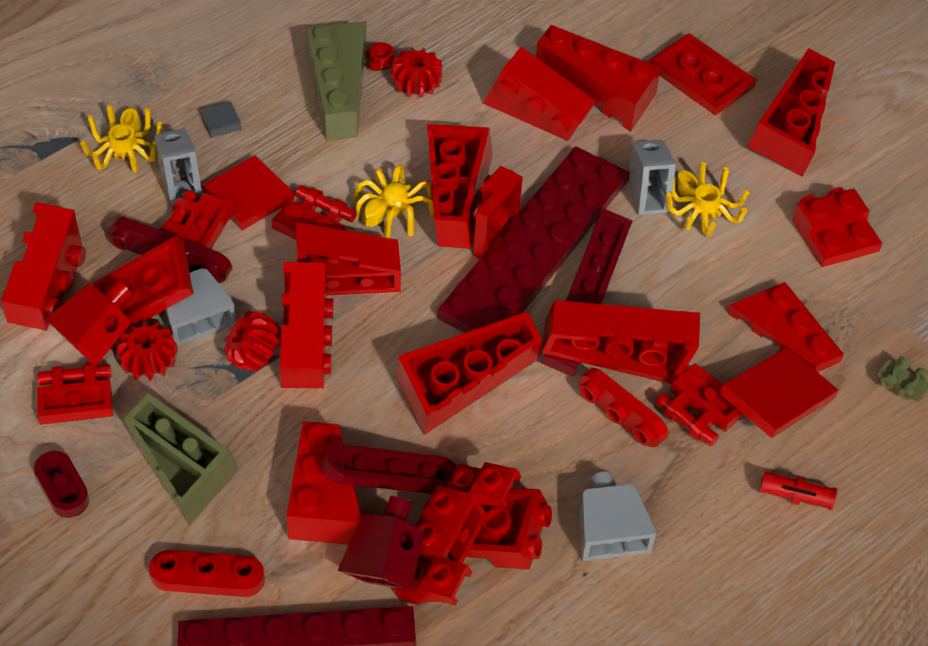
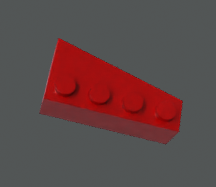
[536,25,661,132]
[747,48,836,177]
[427,124,492,249]
[542,300,700,384]
[396,311,542,435]

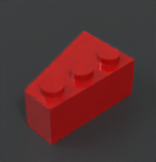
[483,47,597,141]
[1,202,86,331]
[296,222,401,296]
[280,262,334,389]
[286,421,361,545]

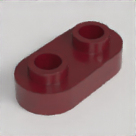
[34,451,89,518]

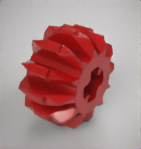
[391,47,442,98]
[223,310,281,372]
[116,320,178,381]

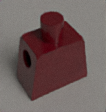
[338,496,424,591]

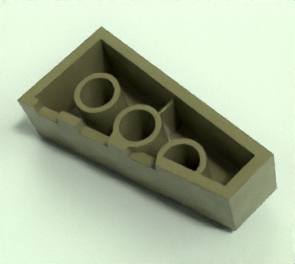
[306,21,366,141]

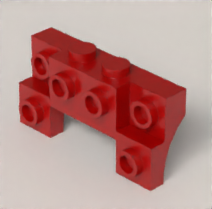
[392,462,521,606]

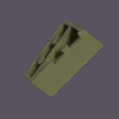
[123,393,238,525]

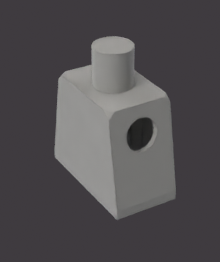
[154,129,202,207]
[629,139,676,215]
[165,268,236,346]
[579,472,656,561]

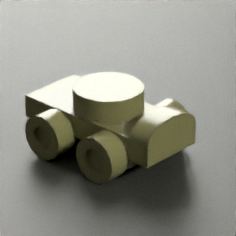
[877,357,928,402]

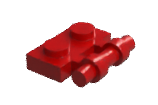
[271,185,357,240]
[158,190,235,249]
[37,363,113,425]
[655,363,744,447]

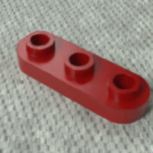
[579,368,669,447]
[149,550,265,597]

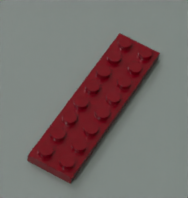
[437,146,630,333]

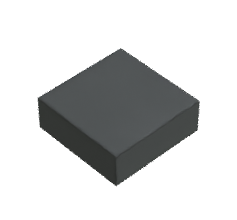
[201,101,241,138]

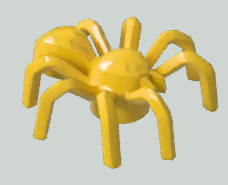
[80,105,162,174]
[666,162,750,237]
[353,164,434,238]

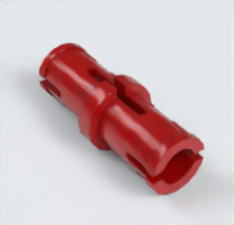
[759,470,837,510]

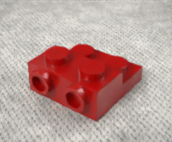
[472,166,523,259]
[792,187,882,267]
[466,488,552,570]

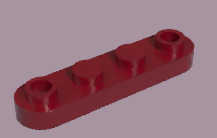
[107,217,233,283]
[321,444,457,494]

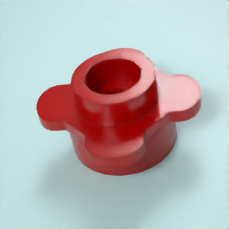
[365,42,395,71]

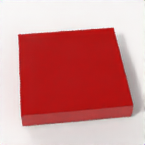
[203,155,295,230]

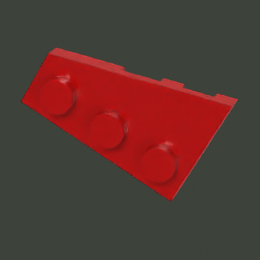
[728,282,844,372]

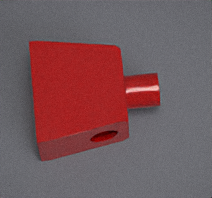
[45,280,133,366]

